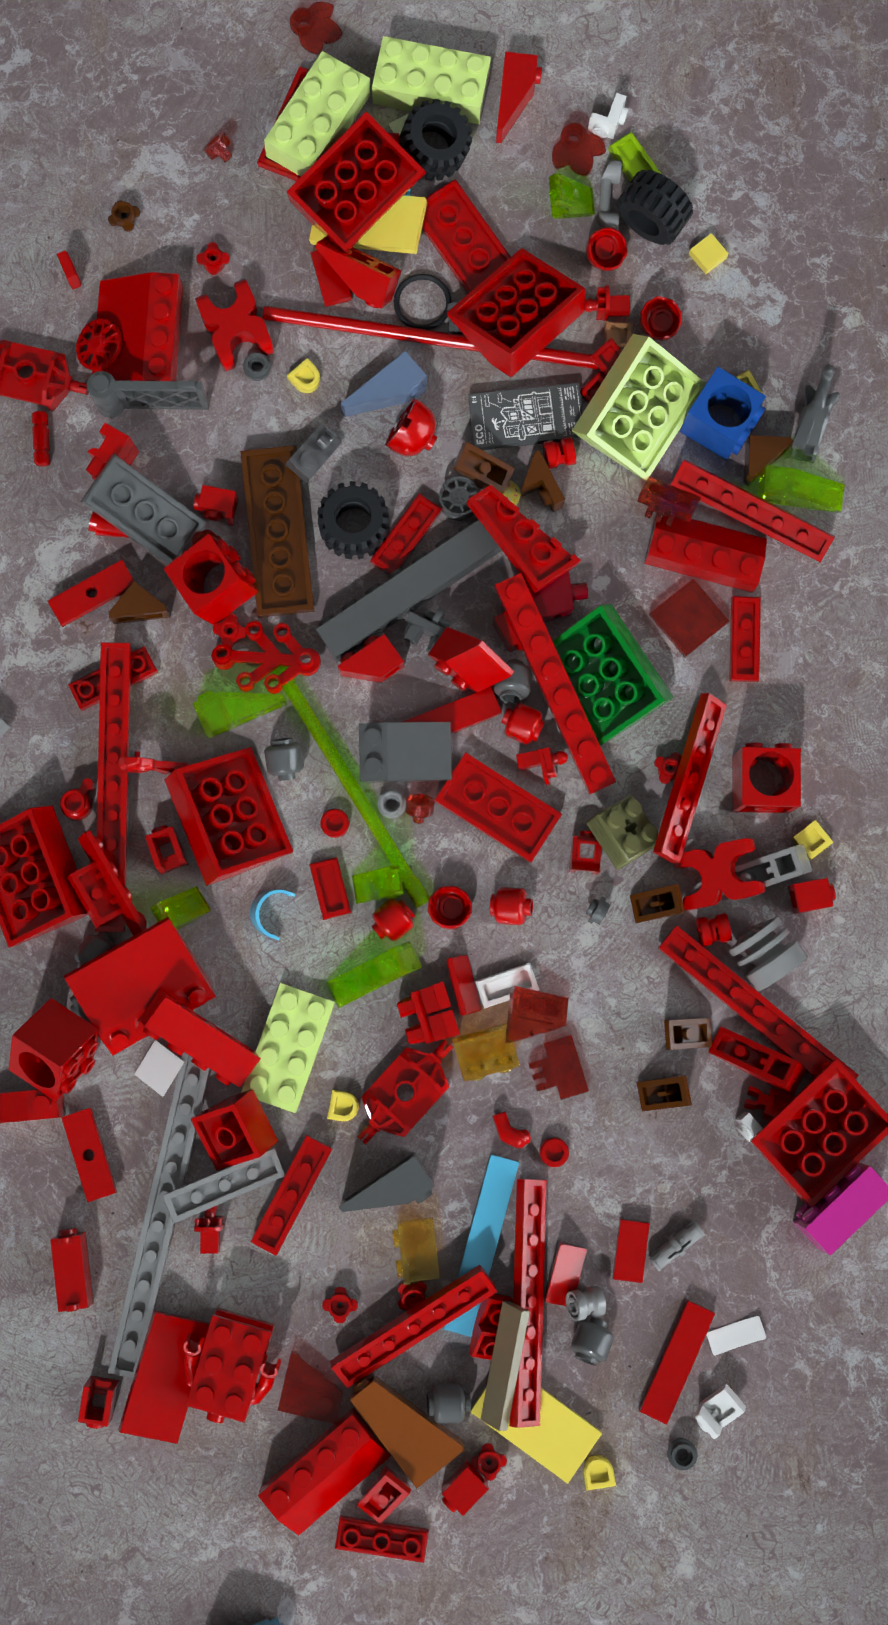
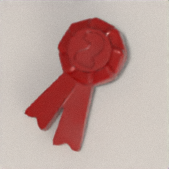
[119,751,189,775]

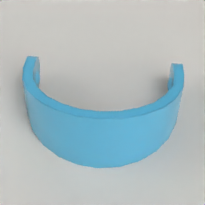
[250,889,296,940]

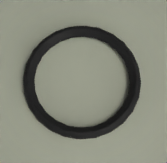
[393,274,452,330]

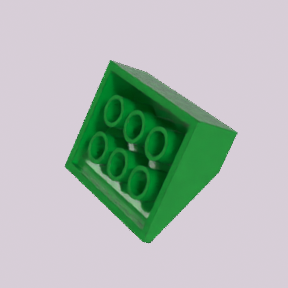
[552,604,674,746]

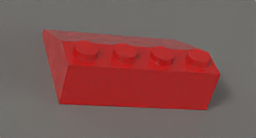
[286,111,426,253]
[447,248,585,377]
[92,272,183,381]
[164,747,293,886]
[0,805,88,948]
[64,917,216,1056]
[750,1059,888,1207]

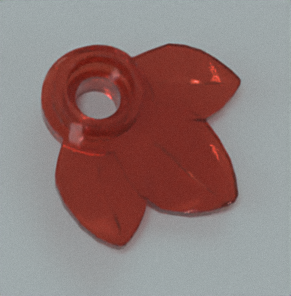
[290,2,343,54]
[552,123,606,177]

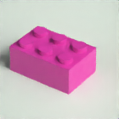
[793,1163,888,1256]

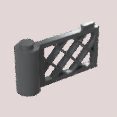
[87,371,209,418]

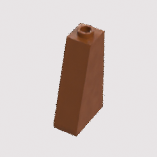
[350,1375,464,1489]

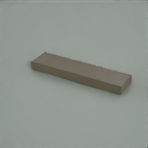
[480,1301,530,1431]

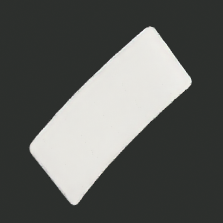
[706,1316,766,1356]

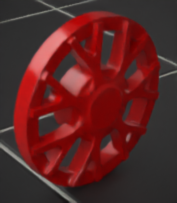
[76,318,122,371]

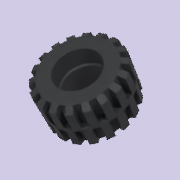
[398,99,473,181]
[616,170,693,245]
[317,481,389,560]

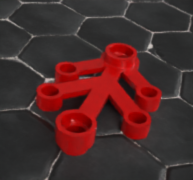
[211,621,321,694]

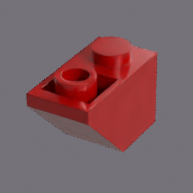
[337,634,404,683]

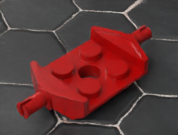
[0,340,89,411]
[357,1039,454,1145]

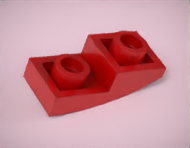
[469,1294,513,1360]

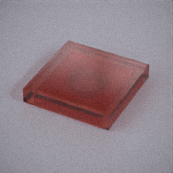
[649,578,730,658]

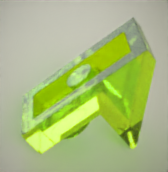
[549,173,595,219]
[352,865,404,904]
[150,886,211,931]

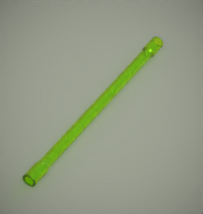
[271,666,430,908]

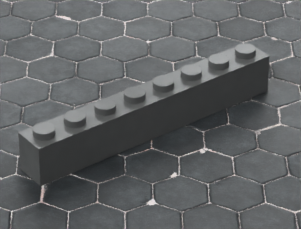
[316,520,502,663]

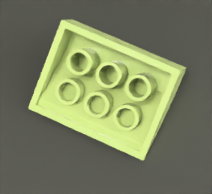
[572,334,707,481]

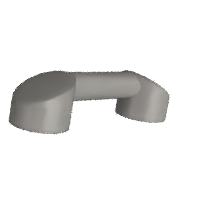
[599,160,622,230]

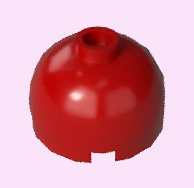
[385,398,438,457]

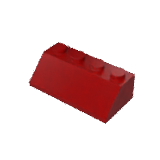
[644,510,767,593]
[258,1407,391,1536]

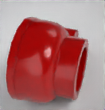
[60,778,96,820]

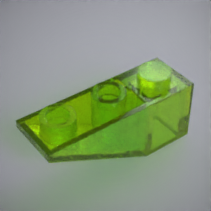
[326,941,422,1008]

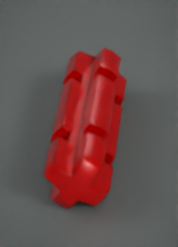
[32,411,50,467]

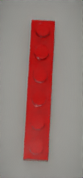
[670,459,835,563]
[653,693,727,863]
[330,1265,497,1388]

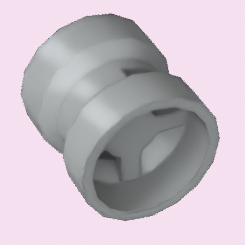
[566,1286,606,1322]

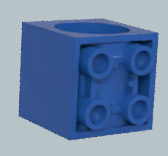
[680,367,766,461]

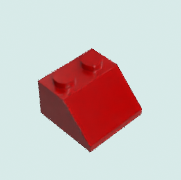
[428,627,514,692]
[191,1089,278,1171]

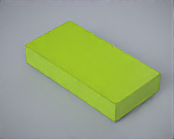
[608,132,661,181]

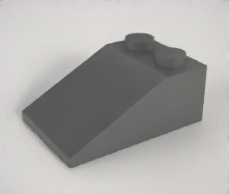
[359,722,452,783]
[339,1152,434,1212]

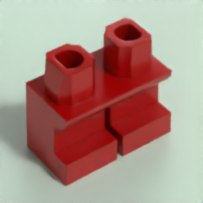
[86,423,139,480]
[397,981,460,1044]

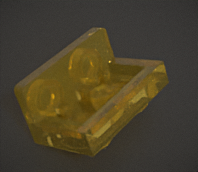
[452,1023,520,1081]
[392,1217,440,1285]

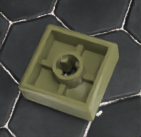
[586,794,658,870]

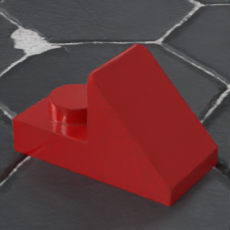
[357,1465,412,1524]

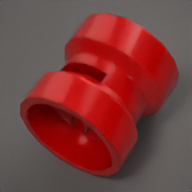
[543,436,576,469]
[696,913,732,947]

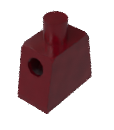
[525,571,588,623]

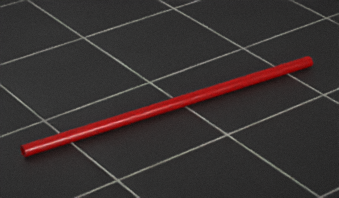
[262,305,599,370]

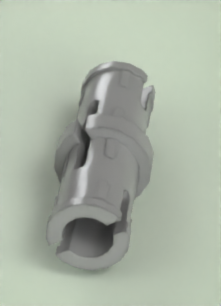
[647,1220,705,1272]

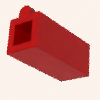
[50,1228,94,1312]

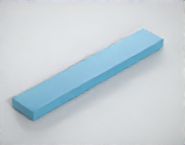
[444,1154,519,1337]

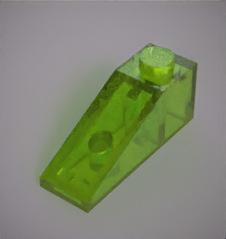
[758,465,845,513]
[192,691,287,739]

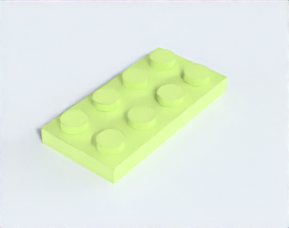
[241,983,335,1113]

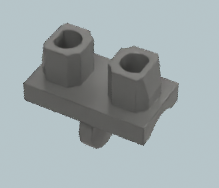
[403,607,451,653]

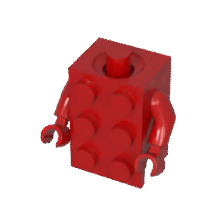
[183,1308,281,1424]

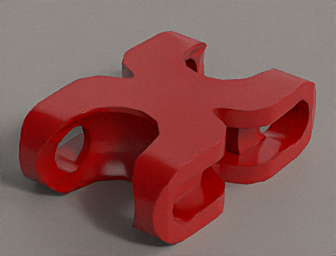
[195,279,274,372]
[673,838,766,910]

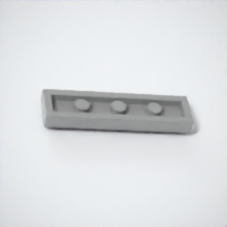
[163,1148,285,1224]

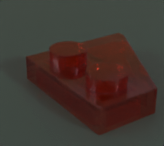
[505,986,569,1044]
[277,1351,343,1424]

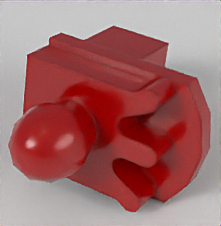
[584,285,631,321]
[516,747,568,785]
[194,1206,224,1254]

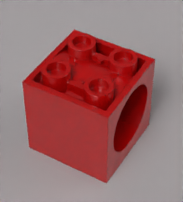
[163,534,259,625]
[732,742,801,813]
[9,998,99,1101]

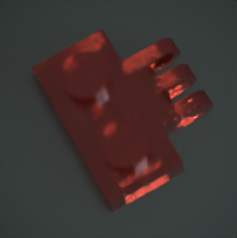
[637,476,701,527]
[528,1035,589,1100]

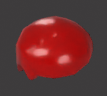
[586,227,628,271]
[640,296,682,341]
[428,886,472,930]

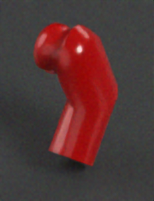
[492,1111,531,1148]

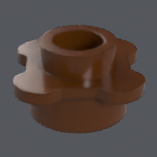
[108,200,140,232]

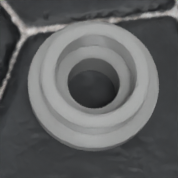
[377,790,406,819]

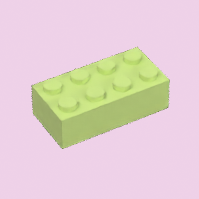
[372,36,491,125]
[264,51,370,176]

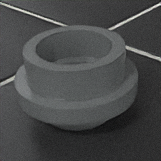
[243,353,271,381]
[586,897,611,925]
[667,1438,698,1470]

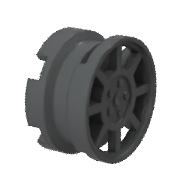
[439,476,479,521]

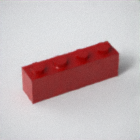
[139,989,261,1088]

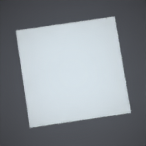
[134,1040,184,1097]

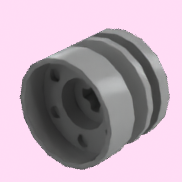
[728,916,808,992]

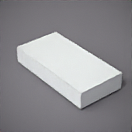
[475,963,539,1009]

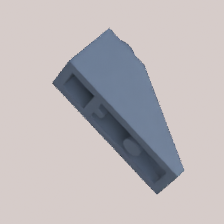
[341,351,427,417]

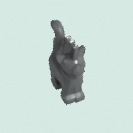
[790,364,840,464]

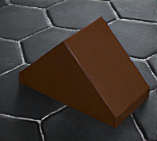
[744,435,793,486]
[108,581,170,624]
[630,884,684,923]
[636,1074,692,1111]

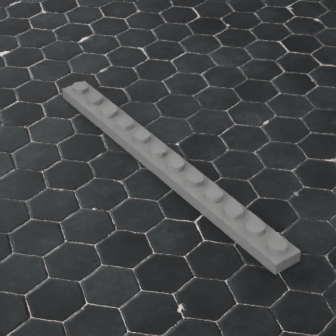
[108,1024,221,1378]

